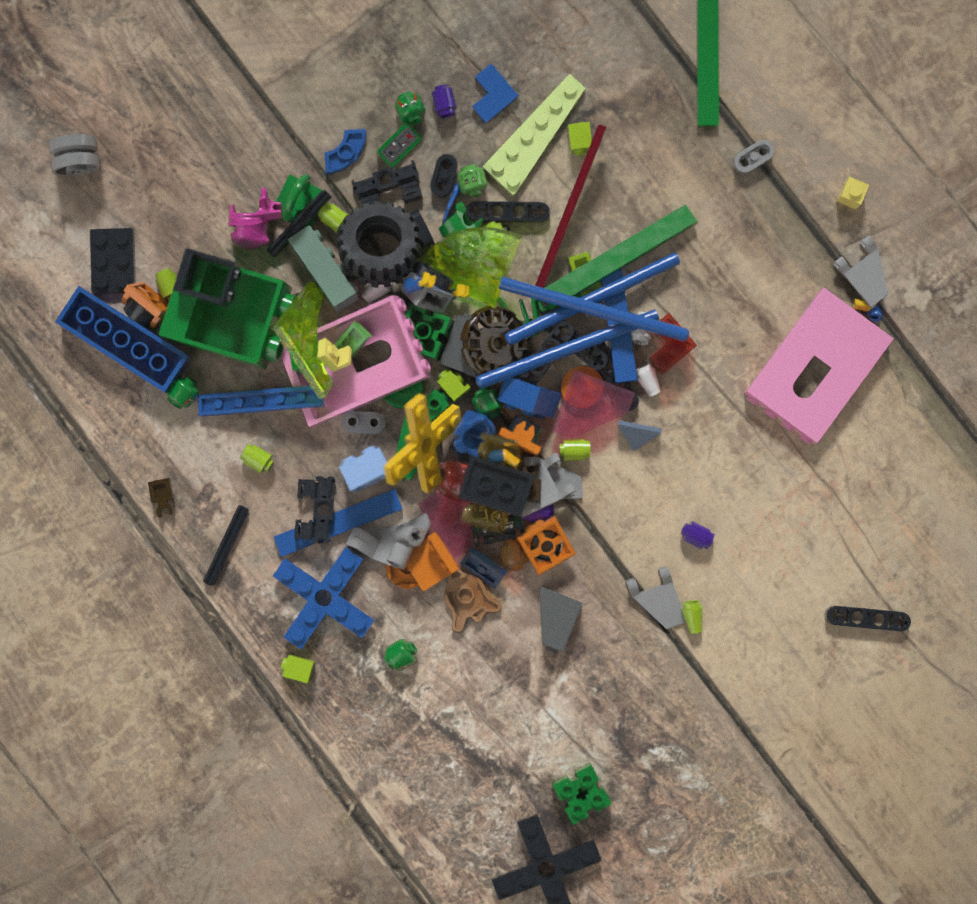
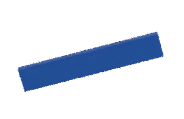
[601,269,637,384]
[198,385,325,417]
[274,489,403,557]

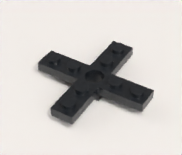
[491,814,602,904]

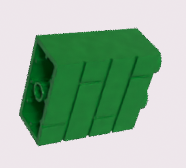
[158,260,298,370]

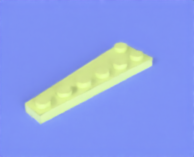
[482,74,585,197]

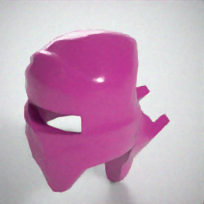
[228,187,282,250]

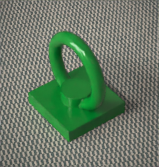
[276,174,322,229]

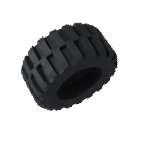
[337,201,421,288]

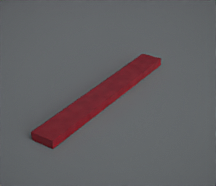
[535,124,607,288]

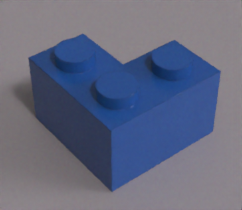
[497,377,562,420]

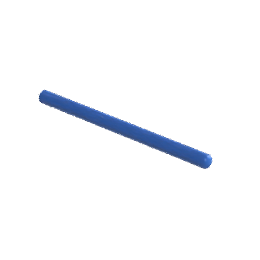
[505,252,680,345]
[499,276,689,341]
[476,309,659,388]

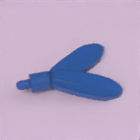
[442,183,461,224]

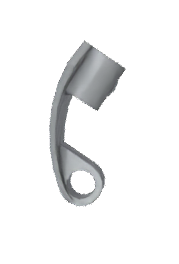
[345,513,431,569]

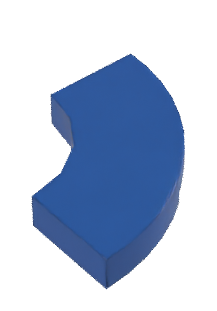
[325,129,366,175]

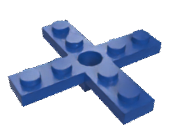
[273,547,375,649]

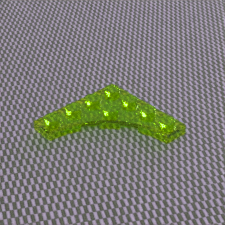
[272,281,334,399]

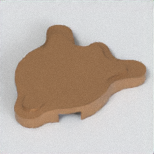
[444,569,501,632]

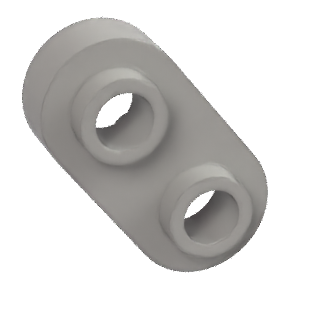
[733,140,774,174]
[342,411,386,434]

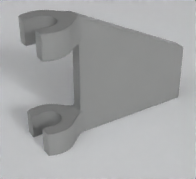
[833,235,888,308]
[522,453,576,518]
[521,457,583,499]
[626,566,686,629]

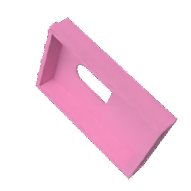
[744,287,894,445]
[281,295,431,427]

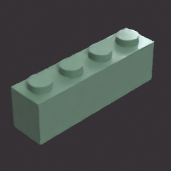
[288,225,359,313]

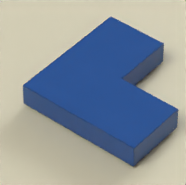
[472,63,519,124]

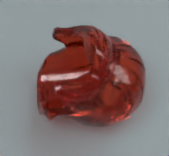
[434,460,468,502]

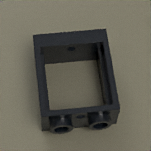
[173,248,242,308]

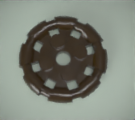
[460,306,531,383]

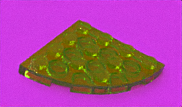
[422,227,523,307]

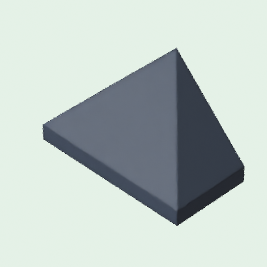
[617,420,662,451]

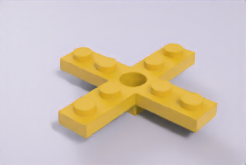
[383,394,461,493]

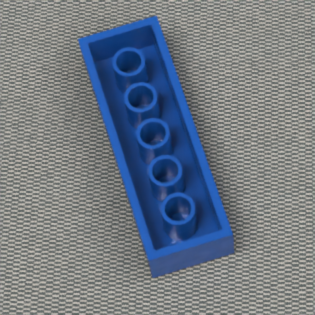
[55,286,192,394]

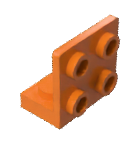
[406,532,460,591]

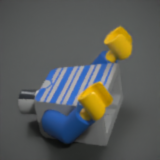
[401,271,469,314]

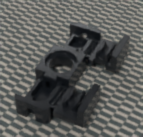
[352,160,423,205]
[294,476,335,545]

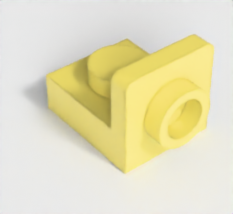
[318,338,352,372]

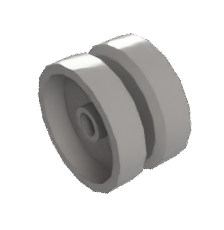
[48,134,100,176]

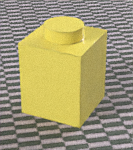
[837,176,869,209]

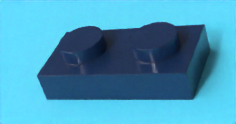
[460,546,507,589]

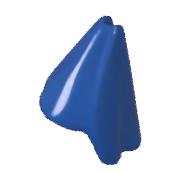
[454,410,495,457]

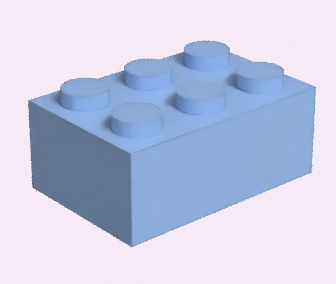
[339,446,388,493]

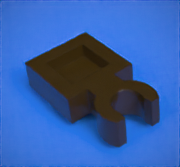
[523,464,542,503]
[148,478,174,518]

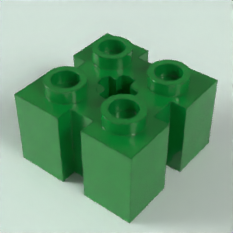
[406,303,455,361]
[552,762,612,825]

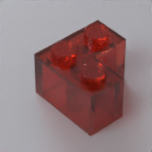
[648,313,697,376]

